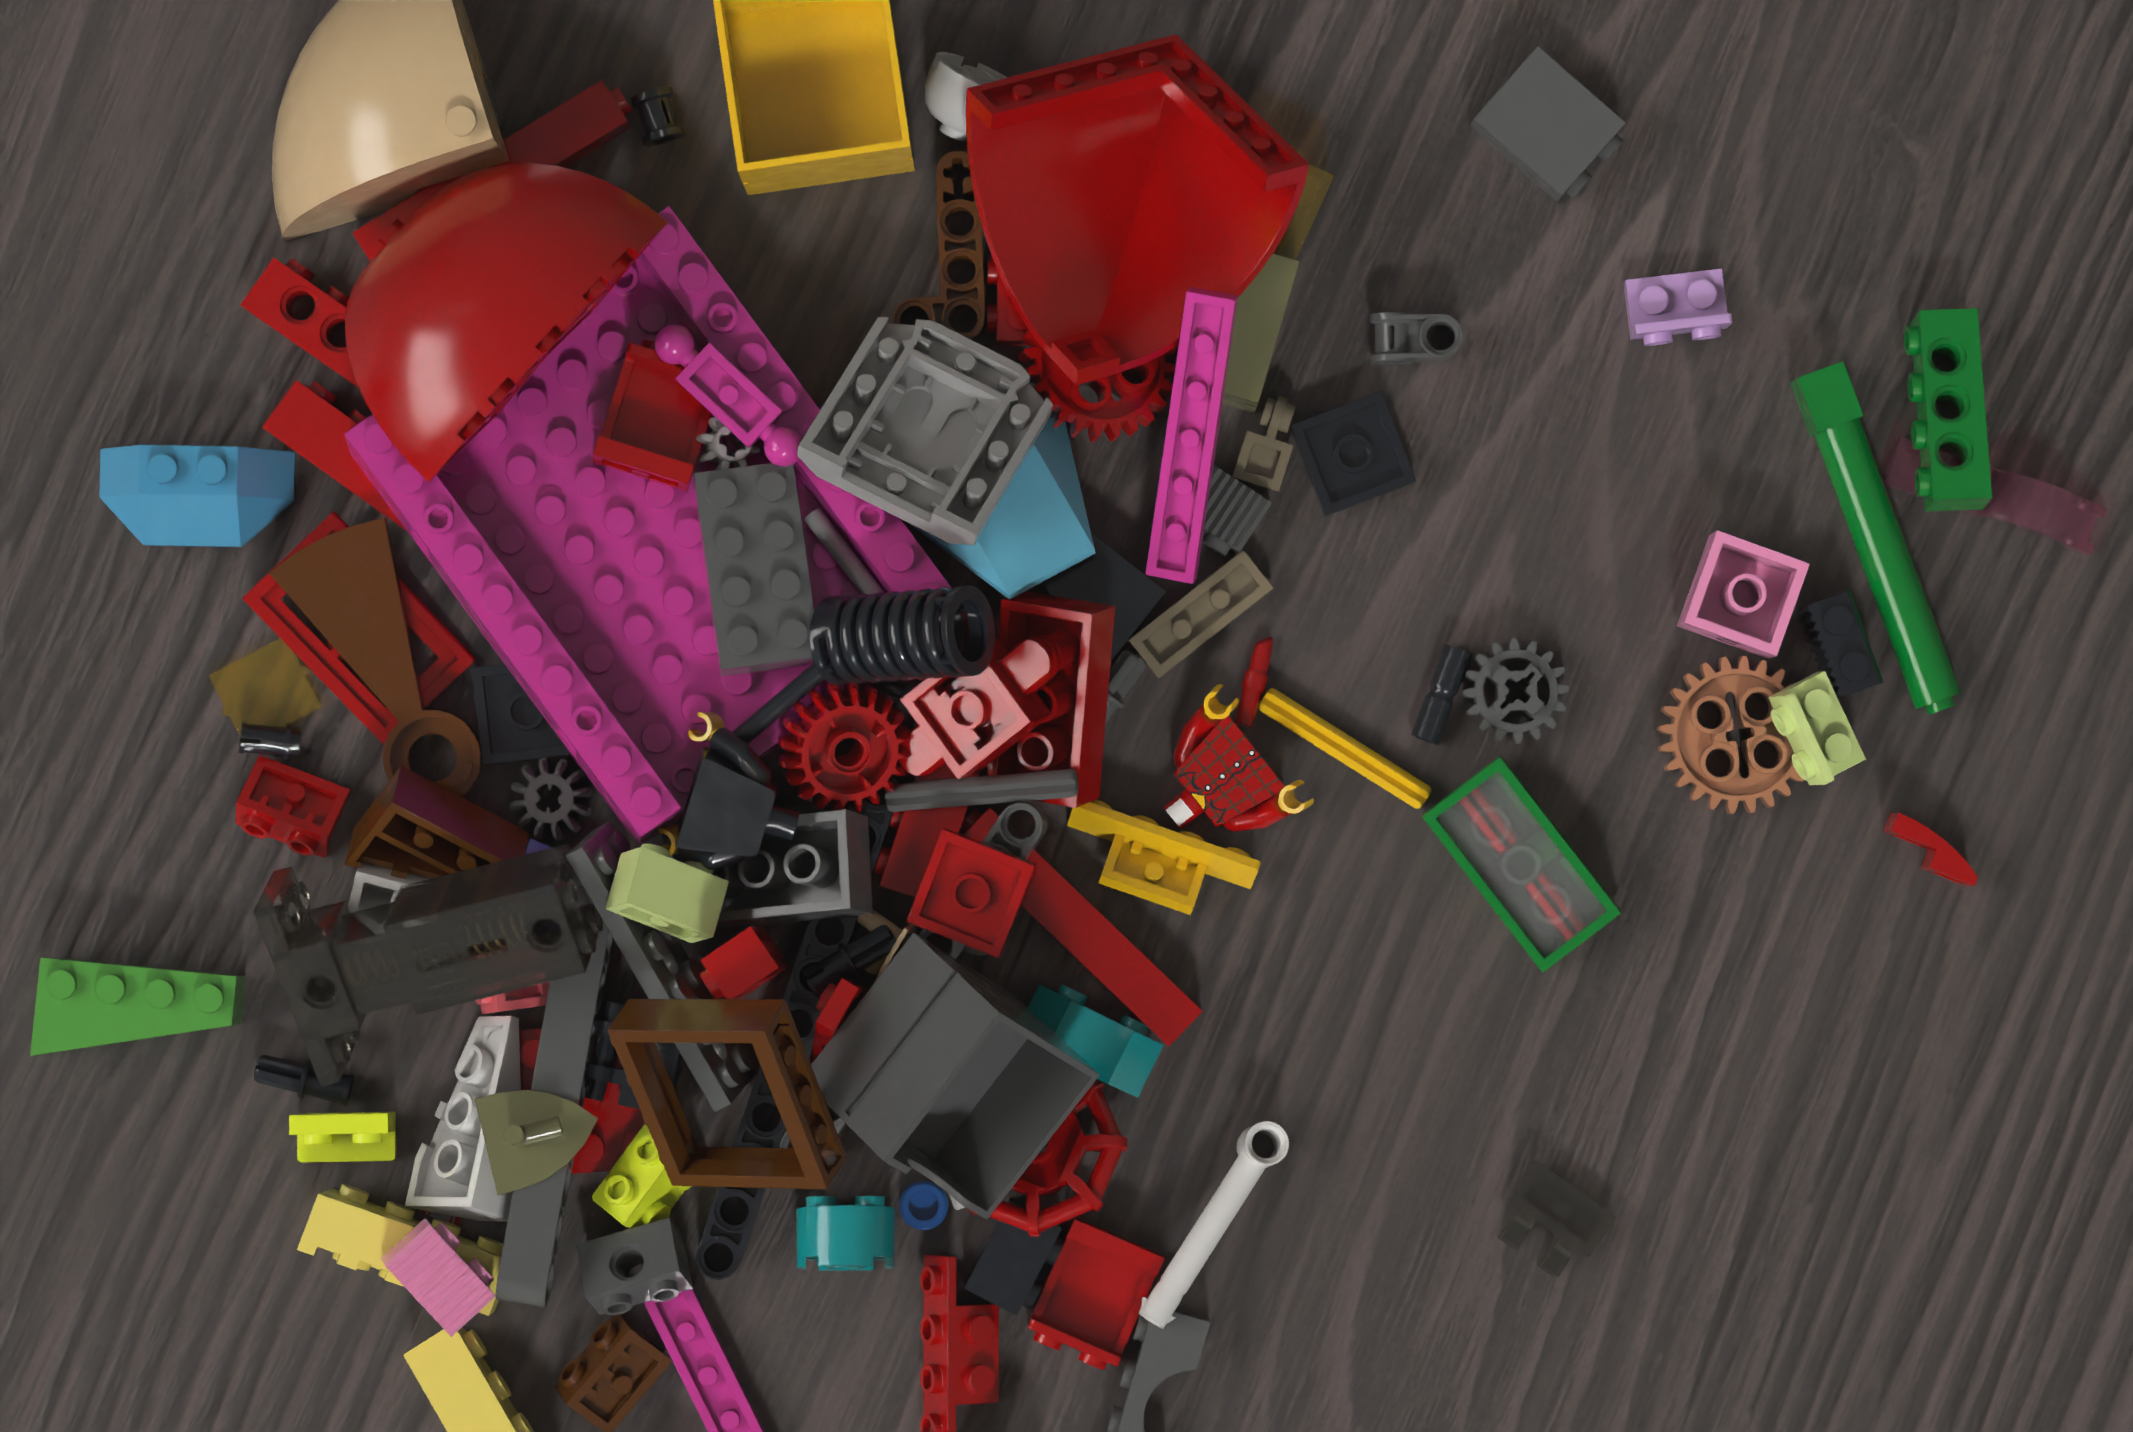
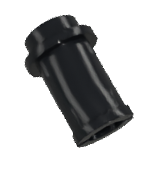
[239,722,301,761]

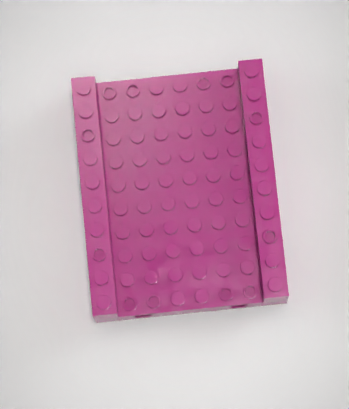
[344,206,952,847]

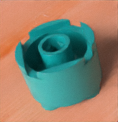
[796,1196,895,1271]

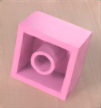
[1677,530,1810,659]

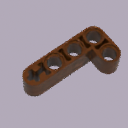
[892,151,986,342]

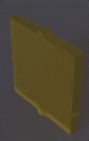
[208,638,322,737]

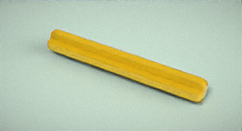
[1258,688,1432,809]

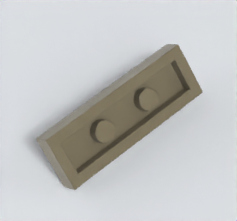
[1128,550,1273,679]

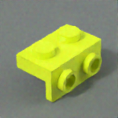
[592,1124,692,1229]

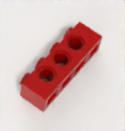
[240,258,359,388]
[699,926,790,999]

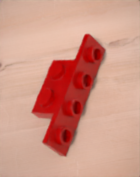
[920,1254,999,1432]

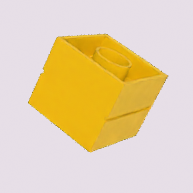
[713,0,915,195]

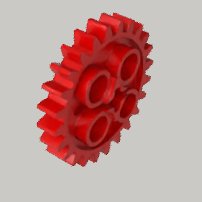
[1018,330,1176,442]

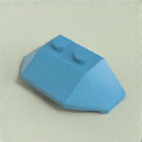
[99,445,296,547]

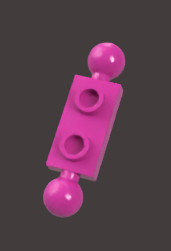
[655,324,802,467]

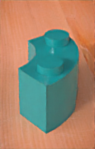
[1028,984,1163,1098]

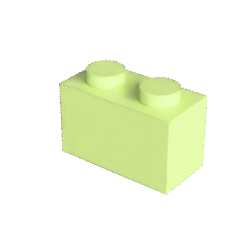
[605,844,729,943]

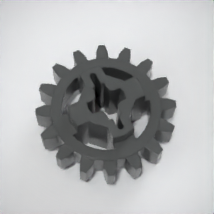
[1462,638,1569,745]

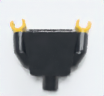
[658,712,799,870]

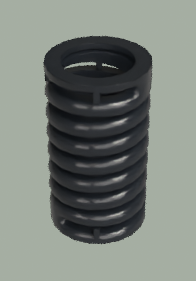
[809,585,995,685]

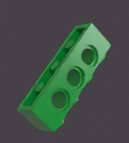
[1904,308,1992,512]

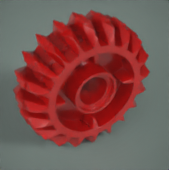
[778,683,911,812]

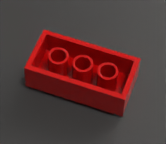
[988,592,1116,808]

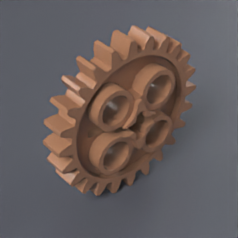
[1657,656,1803,814]

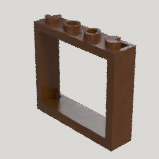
[608,999,847,1189]

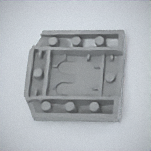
[797,317,1053,545]

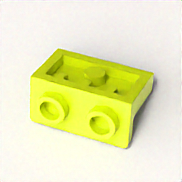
[289,1111,397,1163]

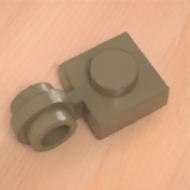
[1233,395,1296,492]

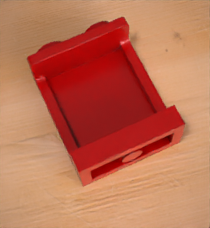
[593,339,712,492]
[1027,1217,1165,1370]

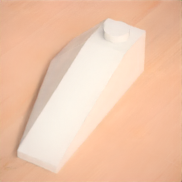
[405,1016,521,1222]

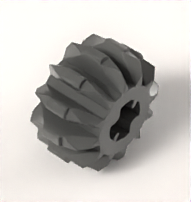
[509,758,593,840]

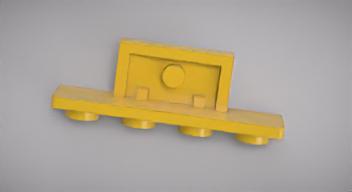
[1067,800,1261,915]

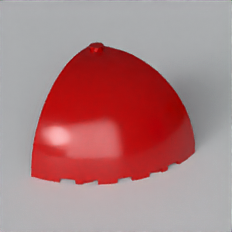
[345,163,668,482]

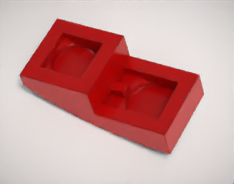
[1883,812,1978,887]

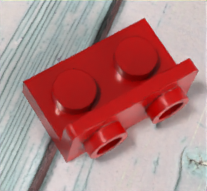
[235,755,350,858]

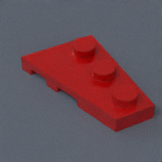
[811,978,869,1064]

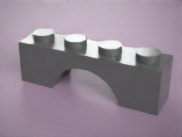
[1106,1309,1211,1432]

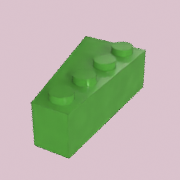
[30,957,246,1056]

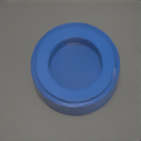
[899,1180,949,1230]

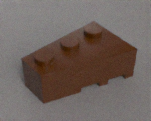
[345,765,529,901]

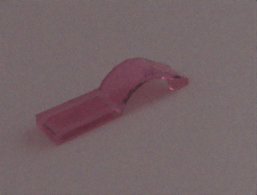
[1883,437,2107,555]

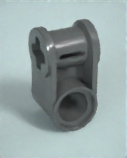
[1369,312,1463,366]

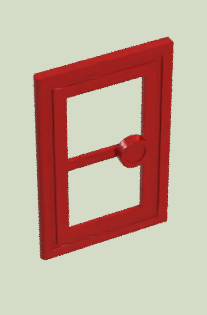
[242,511,477,745]

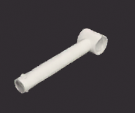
[1138,1121,1289,1329]

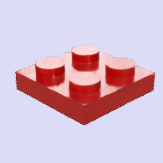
[907,828,1037,958]

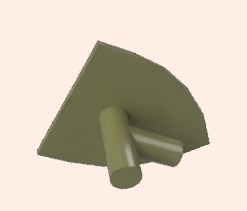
[475,1090,598,1195]

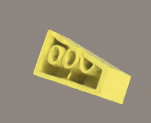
[297,1184,503,1316]
[403,1328,534,1432]

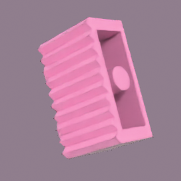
[381,1218,496,1337]

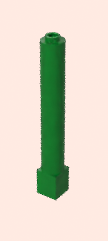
[1790,361,1962,715]

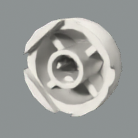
[925,52,1007,142]

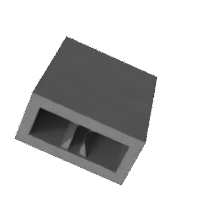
[1470,46,1626,203]

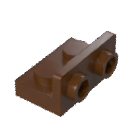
[555,1314,672,1432]

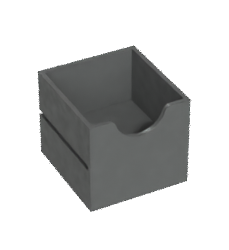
[811,933,1100,1219]

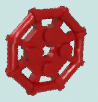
[968,1079,1128,1237]

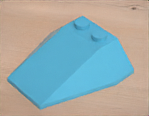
[907,383,1095,600]

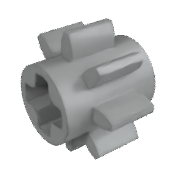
[696,417,760,470]

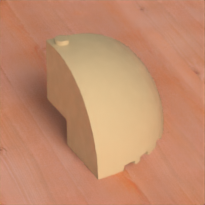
[272,0,509,242]

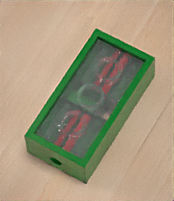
[1422,754,1621,973]

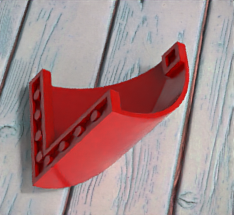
[966,34,1309,385]

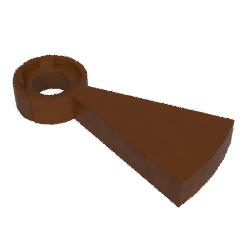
[269,517,482,797]

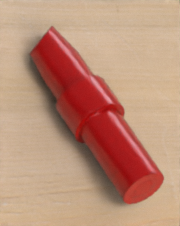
[1234,637,1273,728]

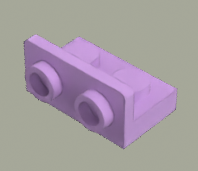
[1623,268,1733,346]

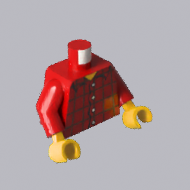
[1163,684,1314,832]

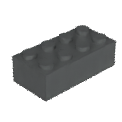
[693,463,814,677]
[663,809,873,930]

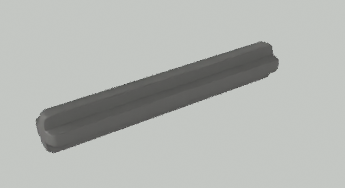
[885,769,1079,812]

